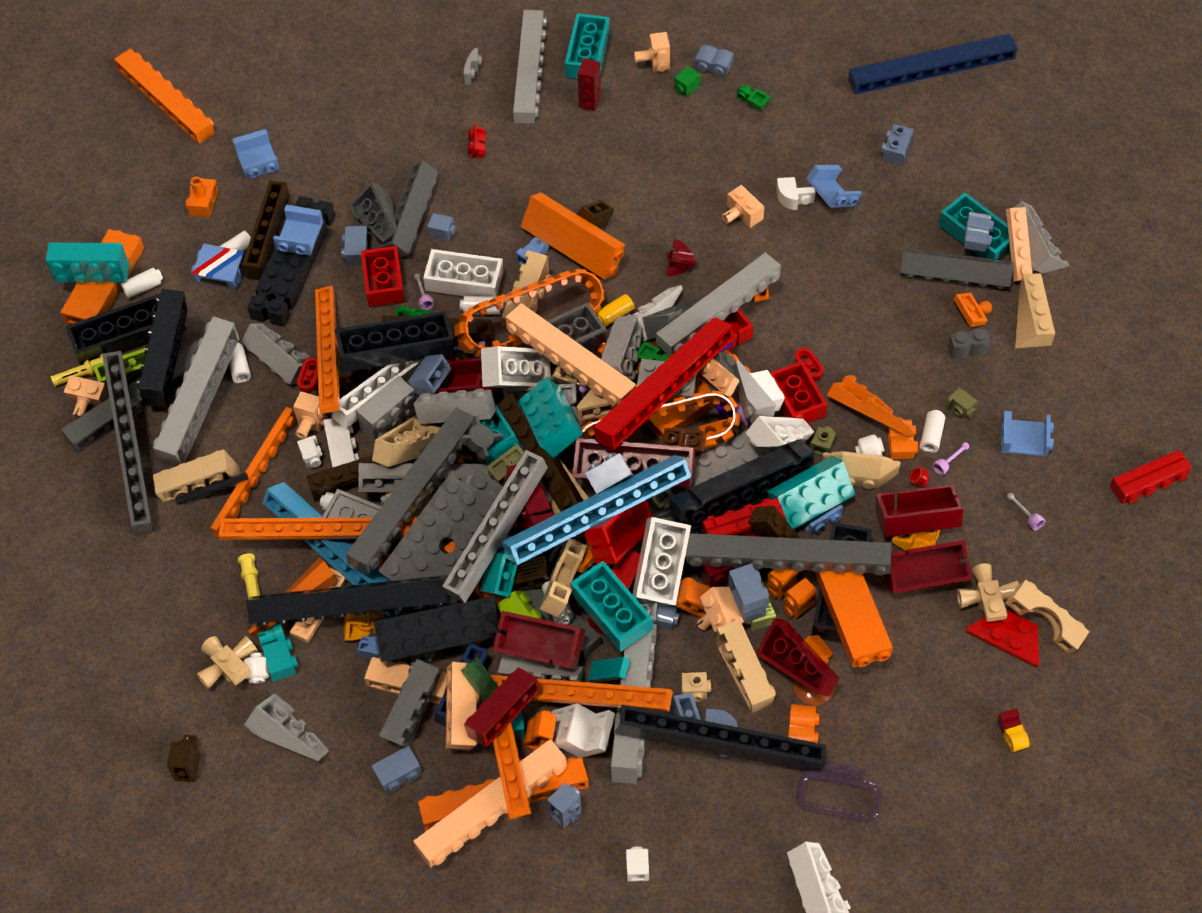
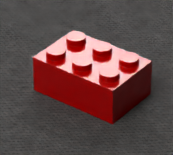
[361,246,405,307]
[770,361,828,424]

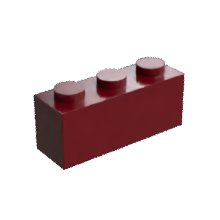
[577,58,601,111]

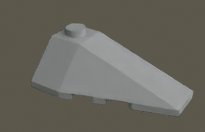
[244,693,329,761]

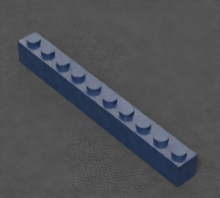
[848,34,1018,95]

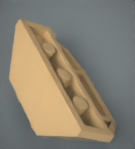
[577,385,638,423]
[822,451,900,489]

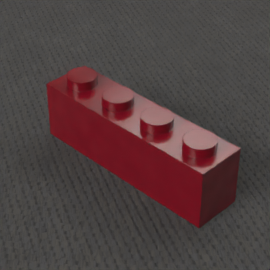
[464,667,540,748]

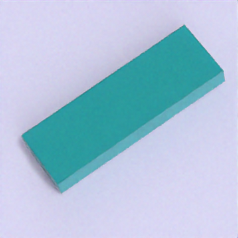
[588,657,630,682]

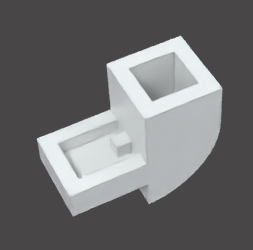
[776,177,815,210]

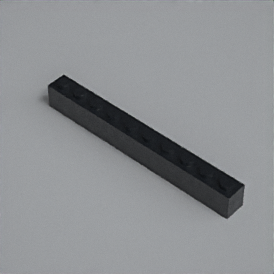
[246,575,451,626]
[614,704,826,773]

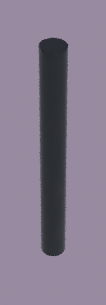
[175,472,249,505]

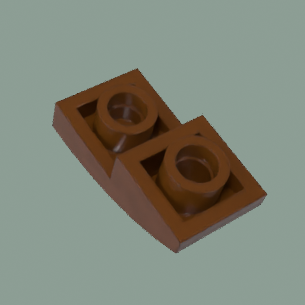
[663,428,706,451]

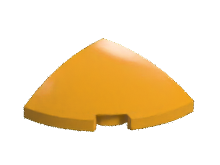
[892,530,940,551]
[344,611,385,641]

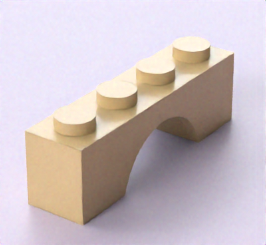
[540,538,587,617]
[1005,580,1090,654]

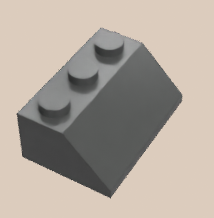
[547,302,607,344]

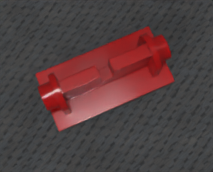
[467,122,486,159]

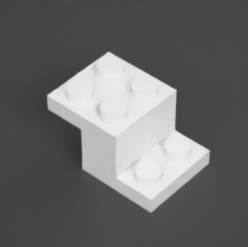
[552,703,615,758]

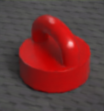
[910,466,929,488]

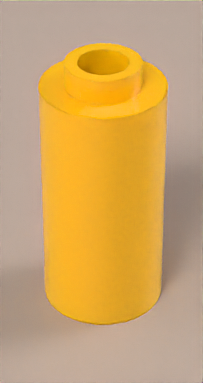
[596,294,635,327]

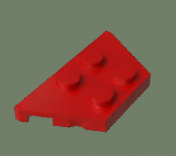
[966,610,1039,668]

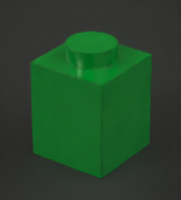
[674,66,701,97]

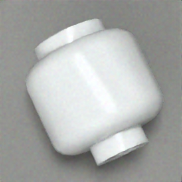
[855,434,885,456]
[243,653,270,683]

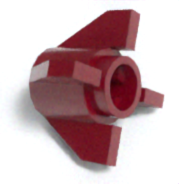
[666,239,696,276]

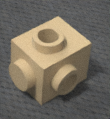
[681,672,711,702]

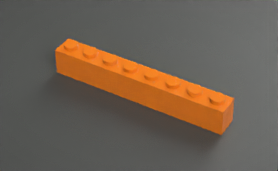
[114,48,215,144]
[418,757,589,831]

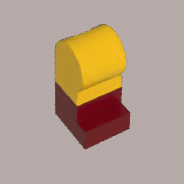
[997,708,1029,752]

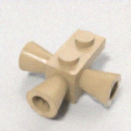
[956,563,1019,622]
[196,636,258,690]

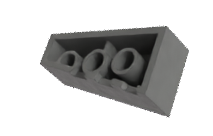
[379,659,443,746]

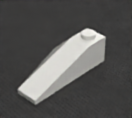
[627,285,683,343]

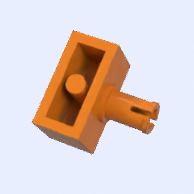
[185,177,218,218]

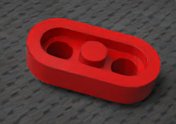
[795,348,824,381]
[297,357,318,393]

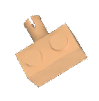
[634,32,670,72]
[721,185,764,228]
[64,375,109,418]
[293,392,328,439]
[697,587,744,633]

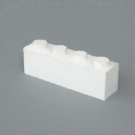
[746,416,814,448]
[787,842,851,913]

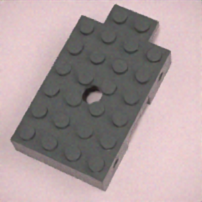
[379,469,515,608]

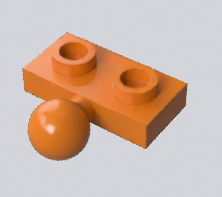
[953,293,992,327]

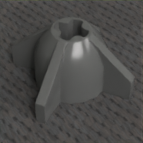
[459,416,503,460]

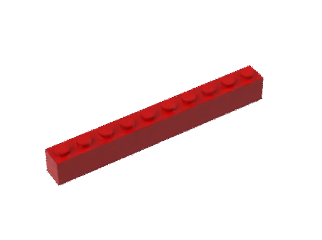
[594,317,733,450]

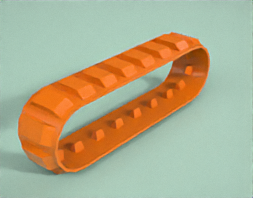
[455,269,604,357]
[575,390,741,452]

